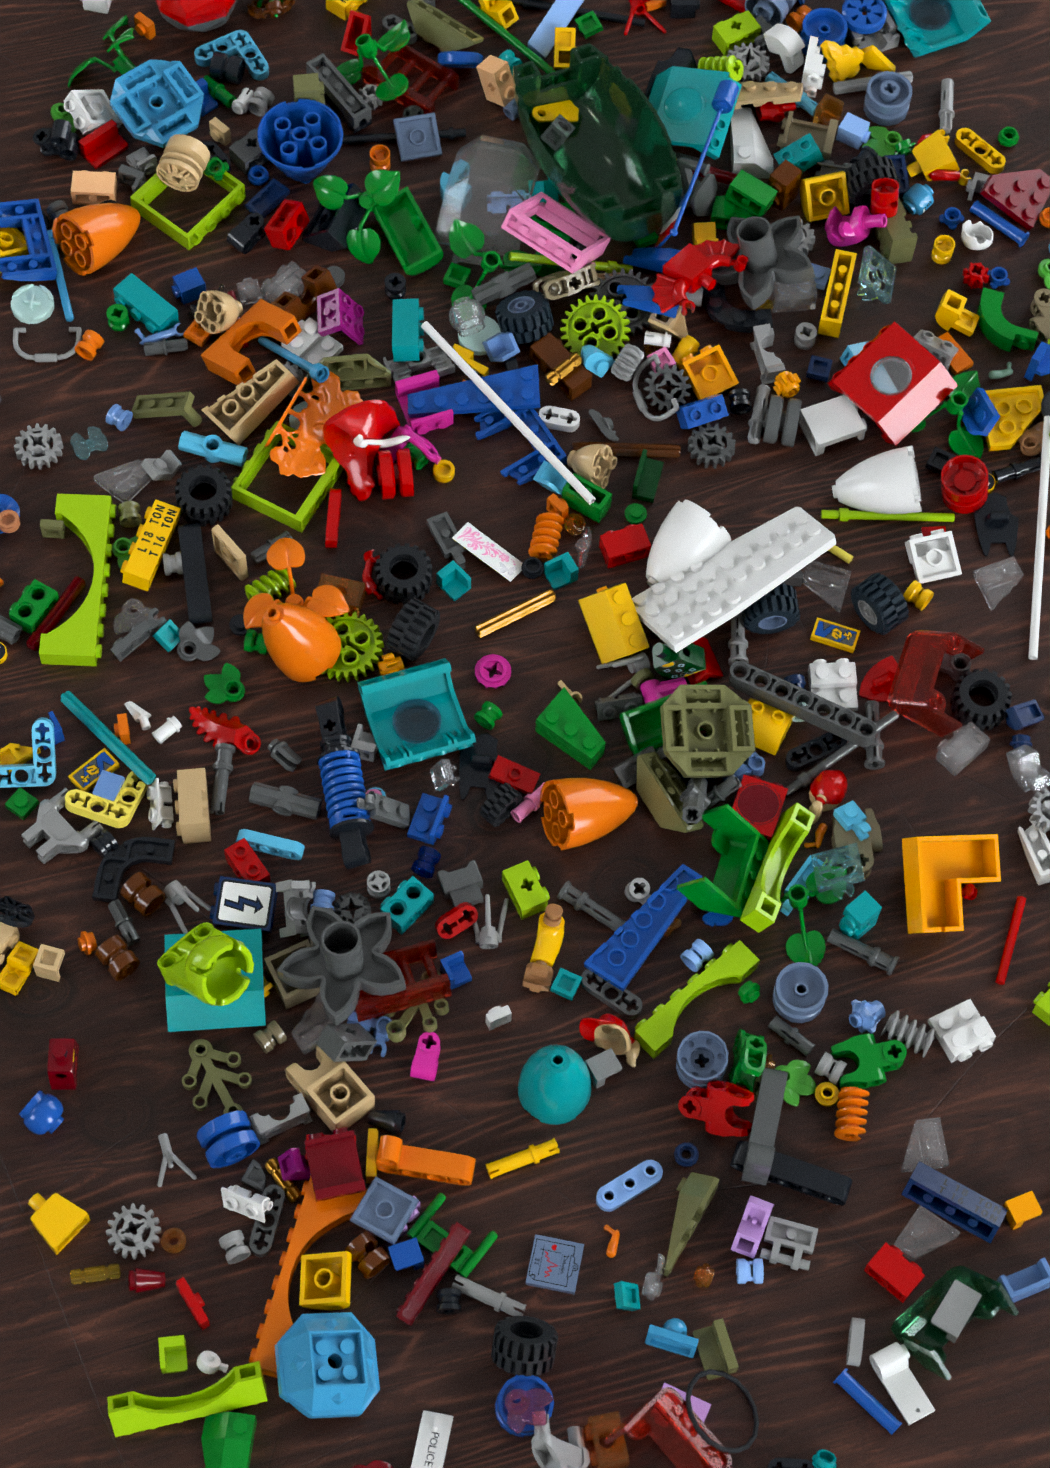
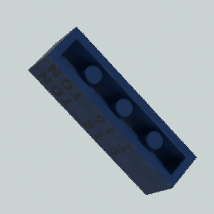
[901,1161,1008,1243]

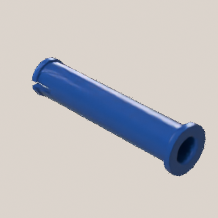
[970,200,1030,247]
[833,1368,902,1435]

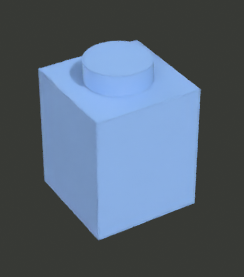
[836,112,871,150]

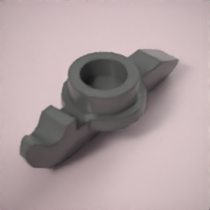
[588,409,619,441]

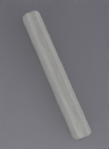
[833,71,913,94]

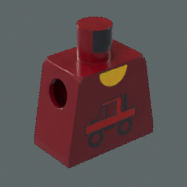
[47,1038,79,1090]

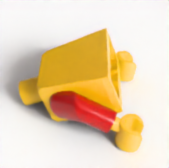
[906,129,971,186]

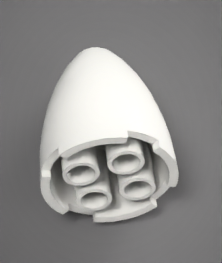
[832,446,922,514]
[646,499,731,587]

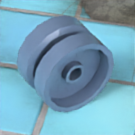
[863,71,912,126]
[772,962,828,1023]

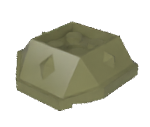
[660,685,755,778]

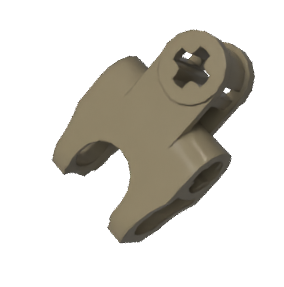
[532,262,601,300]
[1029,288,1050,343]
[831,808,883,880]

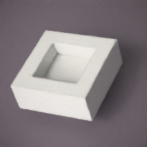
[485,1005,512,1031]

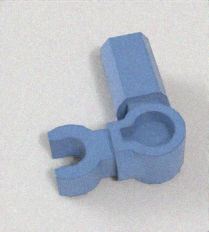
[722,752,765,782]
[347,1010,392,1057]

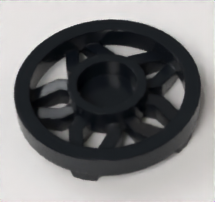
[0,896,35,928]

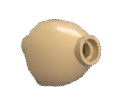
[194,290,243,334]
[567,444,617,489]

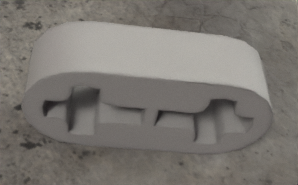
[846,1317,865,1367]

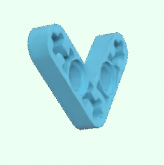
[194,30,269,81]
[0,717,57,788]

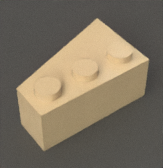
[173,768,211,844]

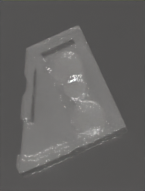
[972,556,1024,610]
[802,561,852,612]
[894,1205,961,1261]

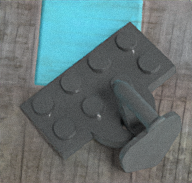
[623,149,717,224]

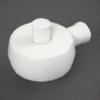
[196,1351,228,1374]

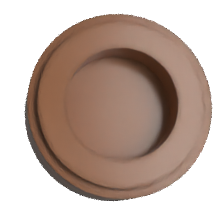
[0,510,20,533]

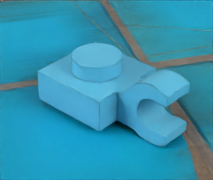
[833,800,871,841]

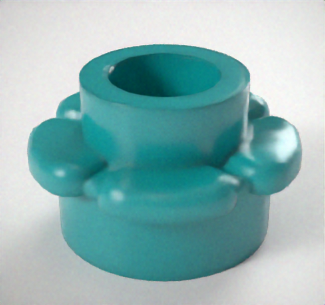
[812,1449,837,1468]

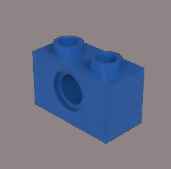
[676,394,729,429]

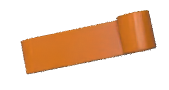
[376,1135,476,1186]

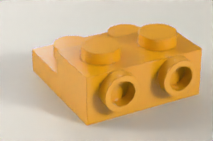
[678,344,739,400]

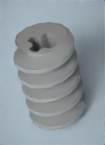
[880,1010,935,1058]

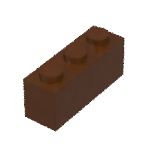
[529,333,592,401]

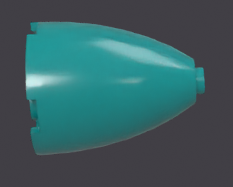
[518,1044,591,1125]

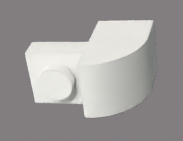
[763,23,805,74]

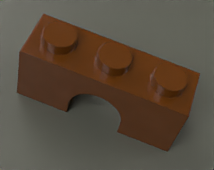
[271,265,338,322]

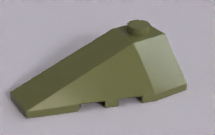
[663,1172,720,1277]

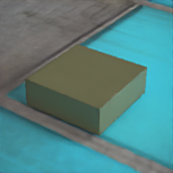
[40,519,66,539]

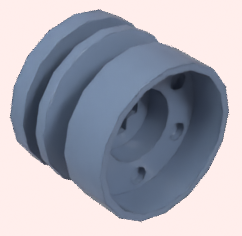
[676,1031,728,1089]

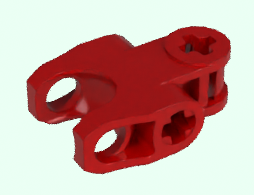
[678,1080,754,1137]

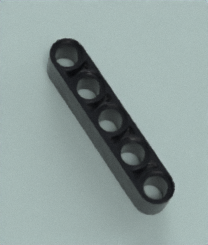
[178,523,213,624]
[730,1141,853,1206]

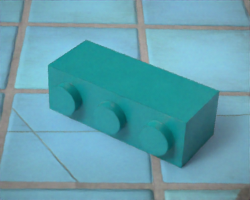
[113,273,179,334]
[392,298,424,362]

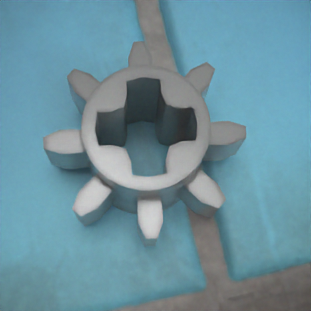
[359,84,382,110]

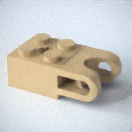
[285,1046,375,1132]

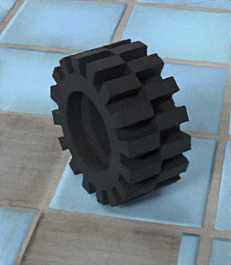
[480,783,522,827]

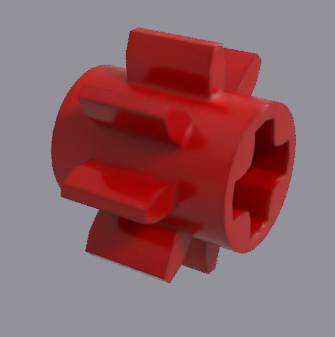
[962,262,989,289]

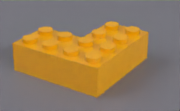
[902,834,1001,934]

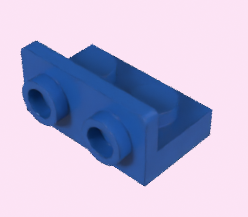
[962,387,1001,436]
[407,793,452,845]

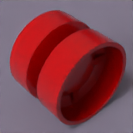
[941,455,988,514]

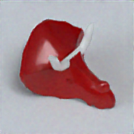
[323,400,410,501]

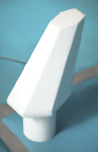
[124,701,151,730]

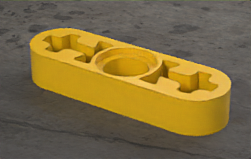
[954,128,1006,174]

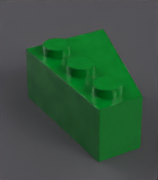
[535,687,606,770]

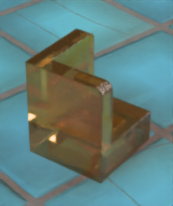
[813,93,844,126]

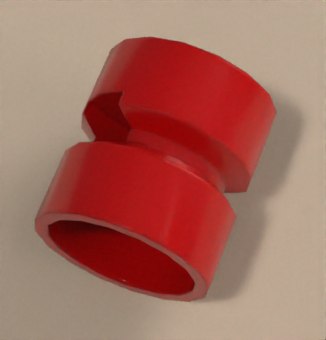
[870,178,899,218]

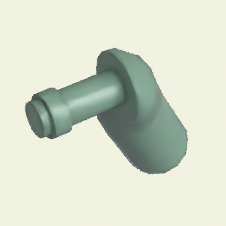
[988,362,1013,379]

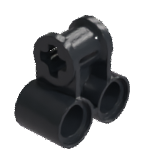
[33,119,80,161]

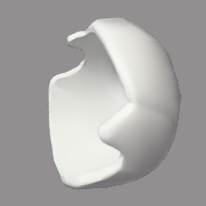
[961,219,994,250]

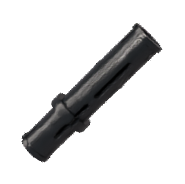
[992,456,1041,484]

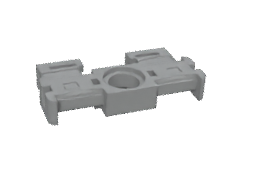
[383,346,455,382]

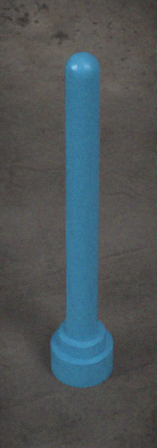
[47,230,74,322]
[258,336,329,383]

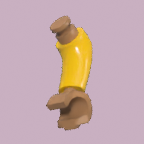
[522,904,565,993]

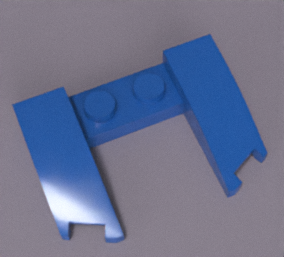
[0,198,57,281]
[616,247,681,318]
[474,408,567,485]

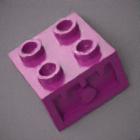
[317,288,365,345]

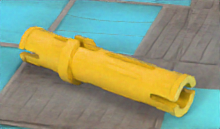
[485,1138,560,1179]

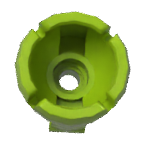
[157,922,254,1006]

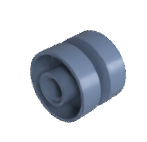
[744,0,797,27]

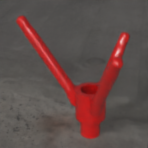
[624,0,667,36]

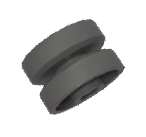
[763,394,802,448]

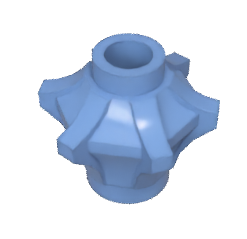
[849,999,885,1034]

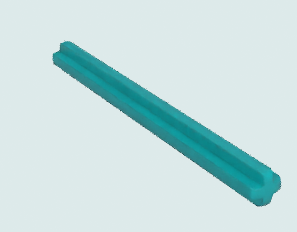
[60,691,156,785]

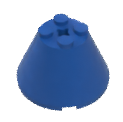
[258,99,343,184]

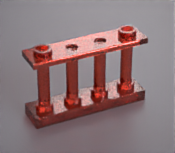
[362,45,459,114]
[355,939,452,1022]

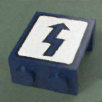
[210,876,278,934]

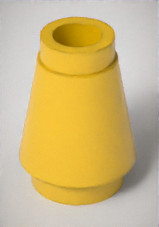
[672,335,700,367]

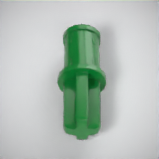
[203,75,236,108]

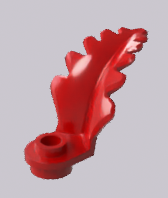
[189,706,261,755]

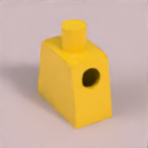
[28,1193,91,1255]

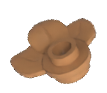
[1017,422,1044,456]

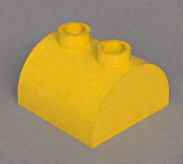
[800,171,850,222]
[748,698,794,755]
[299,1251,352,1310]

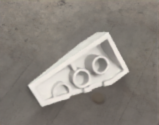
[730,107,774,179]

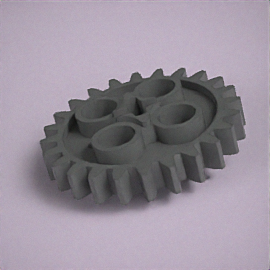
[589,268,653,337]

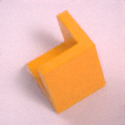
[1003,1191,1042,1230]

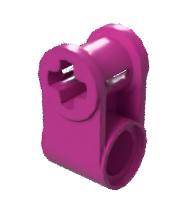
[410,1032,440,1081]

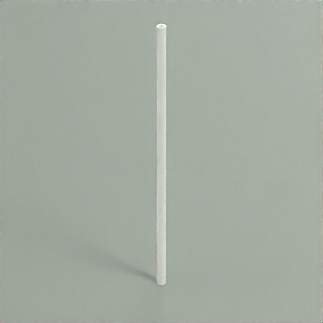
[421,321,596,505]
[1028,416,1050,660]

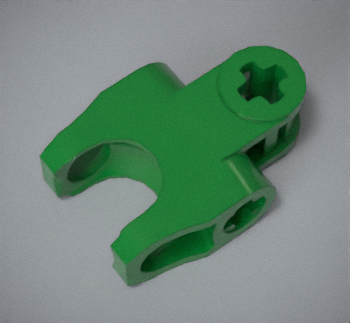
[729,1029,767,1092]
[830,1033,907,1089]

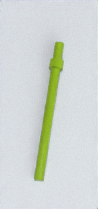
[508,252,633,274]
[821,508,955,522]

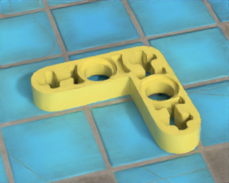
[65,771,148,828]

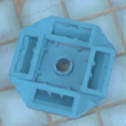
[110,59,204,148]
[274,1312,380,1419]

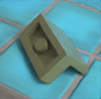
[692,1318,739,1380]

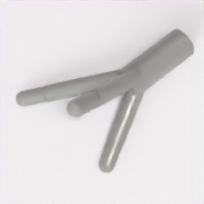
[157,1133,197,1187]

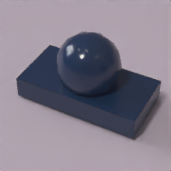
[1005,699,1045,730]

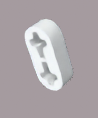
[539,406,580,432]

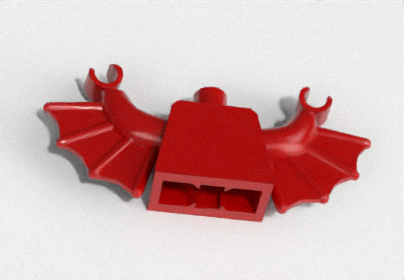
[651,239,748,316]

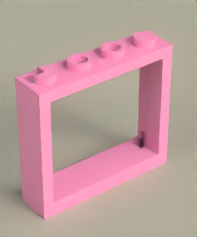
[501,192,612,274]

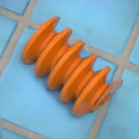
[529,512,565,563]
[834,1087,870,1141]

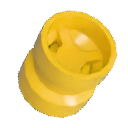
[931,235,955,264]
[903,580,934,611]

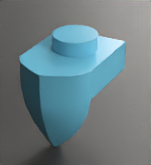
[581,345,615,378]

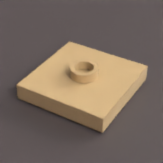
[211,524,248,581]

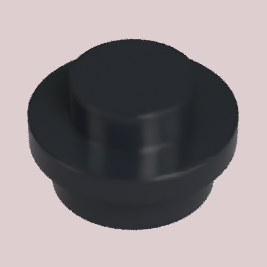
[521,557,544,579]
[229,614,252,636]

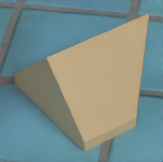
[648,305,688,340]

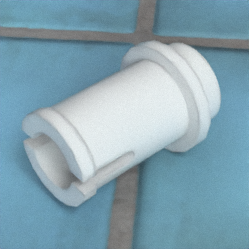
[232,88,254,115]
[644,331,672,348]
[151,716,182,744]

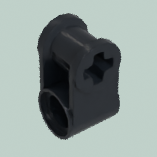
[227,213,266,255]

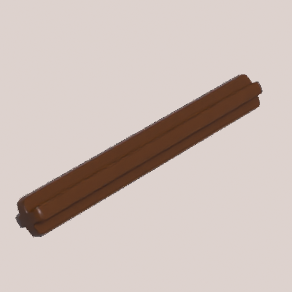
[571,442,681,458]

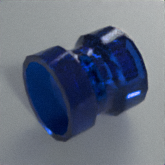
[411,846,441,878]

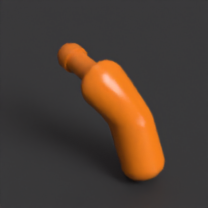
[804,823,828,848]
[604,1224,620,1258]

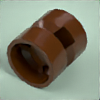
[120,872,166,917]
[95,935,140,981]
[344,1231,391,1279]

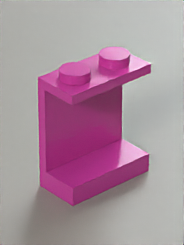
[395,370,454,435]

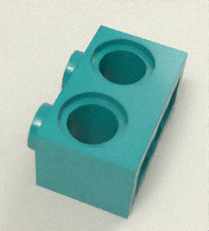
[380,876,434,935]

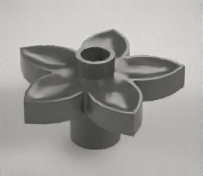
[712,216,815,310]
[277,906,406,1026]

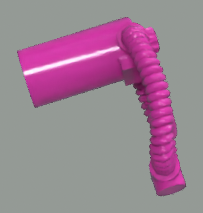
[381,424,442,465]

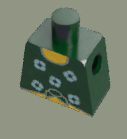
[652,643,706,680]

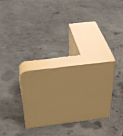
[33,944,65,982]

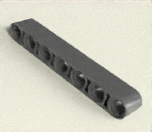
[728,661,877,747]

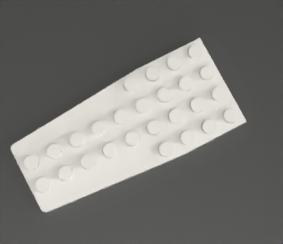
[632,507,836,653]

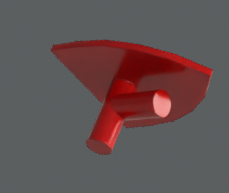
[859,655,911,702]

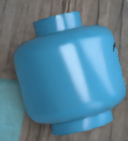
[902,183,934,215]

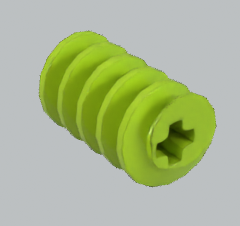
[698,55,744,82]
[245,569,297,601]

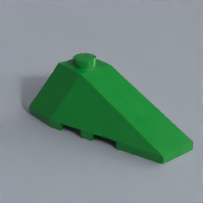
[201,1412,257,1468]

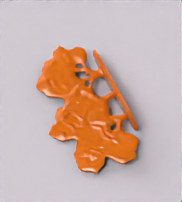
[265,371,363,478]

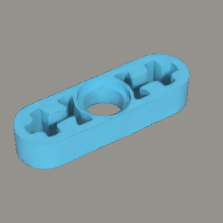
[236,829,305,860]

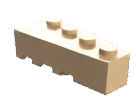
[202,359,299,445]

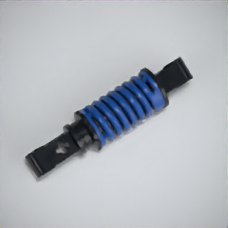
[315,696,374,870]

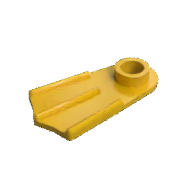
[532,100,579,122]

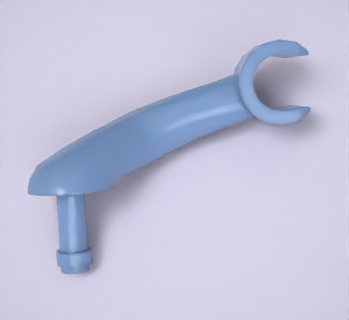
[134,323,185,345]

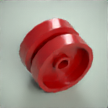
[377,448,414,500]

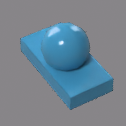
[645,1318,699,1358]

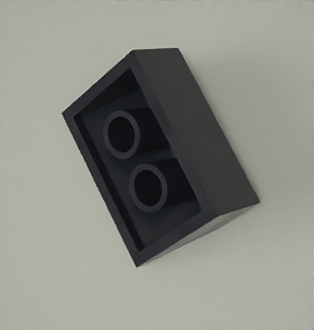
[302,183,367,252]

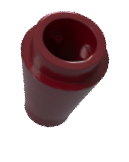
[128,1268,165,1293]

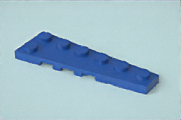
[408,365,541,418]
[584,864,703,992]

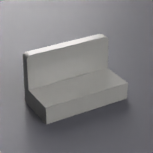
[931,1280,982,1343]

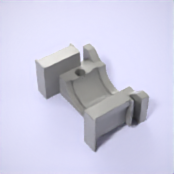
[846,10,900,52]
[750,323,786,385]
[276,879,316,938]
[249,1093,312,1145]

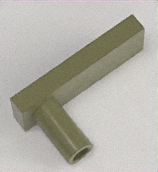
[131,391,202,427]

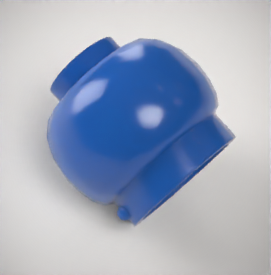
[18,1090,64,1135]

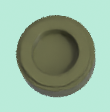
[631,668,654,690]

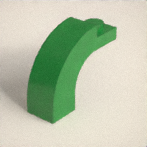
[977,288,1039,352]

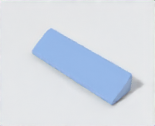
[528,0,584,59]

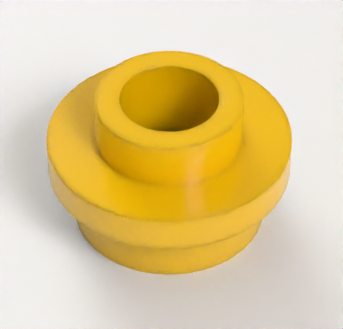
[815,1082,839,1106]

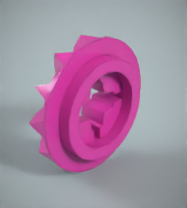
[475,654,511,689]

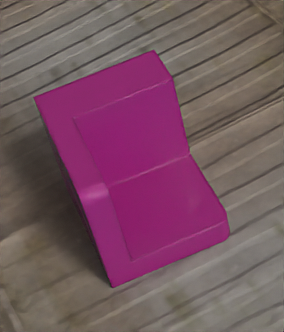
[278,1148,311,1181]

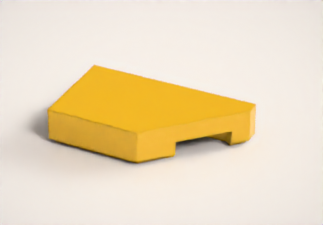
[861,45,896,72]
[0,743,41,776]

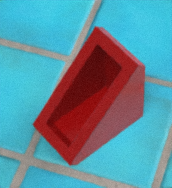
[340,10,372,56]

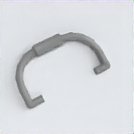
[13,327,82,362]
[632,354,680,421]

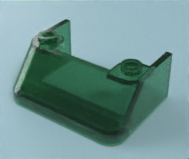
[891,1265,1019,1381]

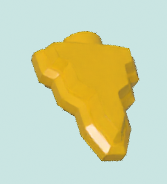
[820,40,864,82]

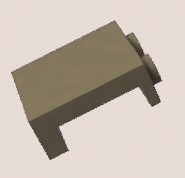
[777,111,839,163]

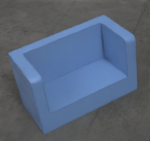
[995,1257,1050,1306]

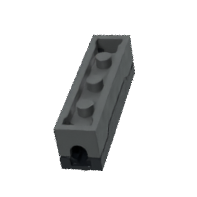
[306,53,372,134]

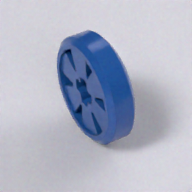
[841,0,887,34]
[438,51,483,68]

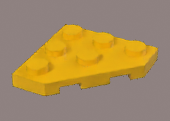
[985,385,1044,451]

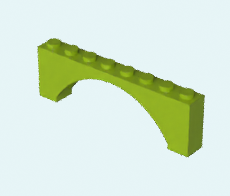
[39,493,117,666]

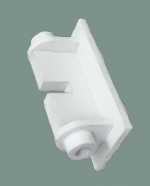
[147,778,174,830]
[221,1185,273,1223]

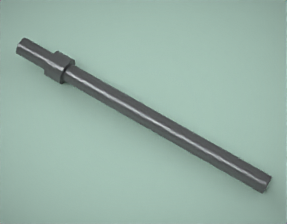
[785,710,899,797]

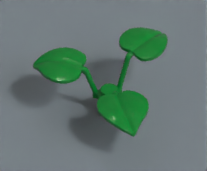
[68,15,136,88]
[337,19,410,101]
[313,169,400,264]
[449,219,542,321]
[911,371,983,459]
[780,866,847,966]

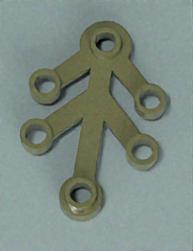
[380,969,449,1042]
[182,1039,252,1114]

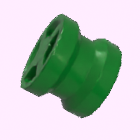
[106,304,130,332]
[474,701,503,730]

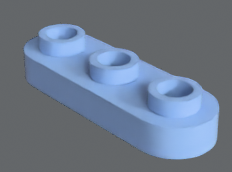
[596,1160,663,1212]

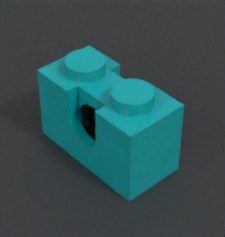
[839,890,882,940]

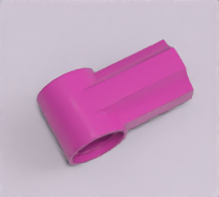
[640,677,687,704]

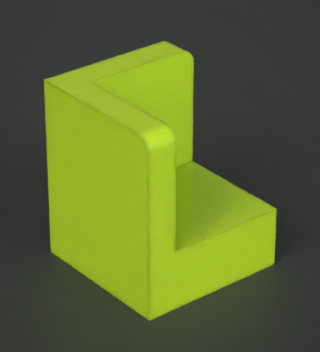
[158,1335,188,1374]

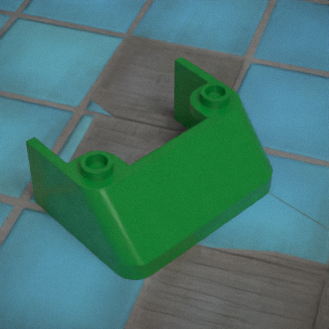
[676,804,769,918]

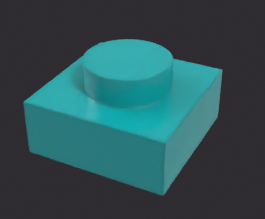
[153,619,180,652]
[550,968,583,1001]
[614,1281,641,1311]

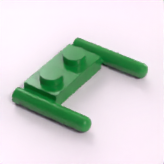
[407,1193,498,1278]

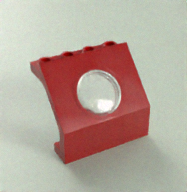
[827,321,958,446]

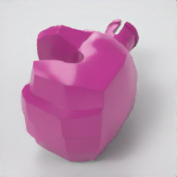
[824,206,887,247]

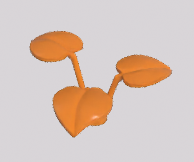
[243,538,349,629]

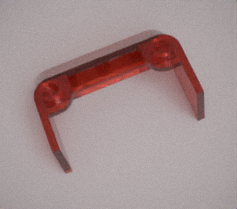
[888,630,985,737]
[604,1387,732,1468]

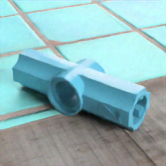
[178,431,248,467]

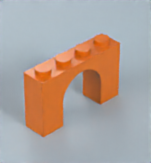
[201,299,302,385]

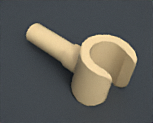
[557,680,582,703]

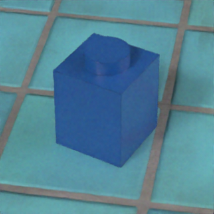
[171,267,206,305]

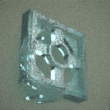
[857,245,897,304]
[811,843,865,900]

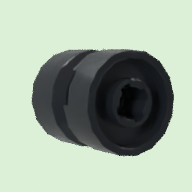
[209,51,246,85]

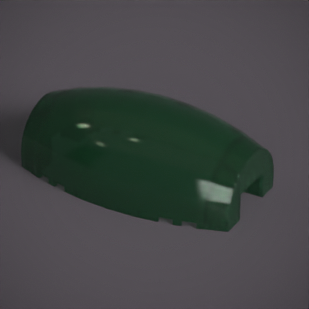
[513,43,682,242]

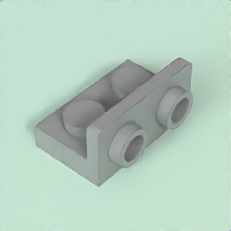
[914,329,959,371]

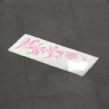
[452,522,522,582]

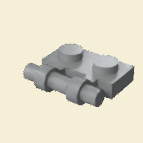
[759,1216,818,1271]

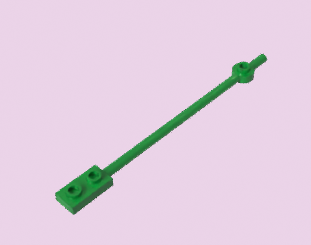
[457,0,585,101]

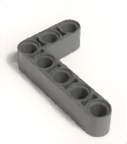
[741,1067,788,1186]

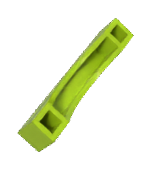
[740,803,815,933]
[634,940,760,1059]
[107,1361,268,1437]

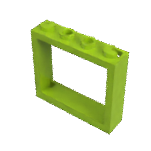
[130,159,246,250]
[231,421,344,533]

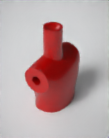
[755,101,796,122]

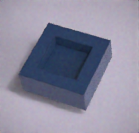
[806,355,833,382]

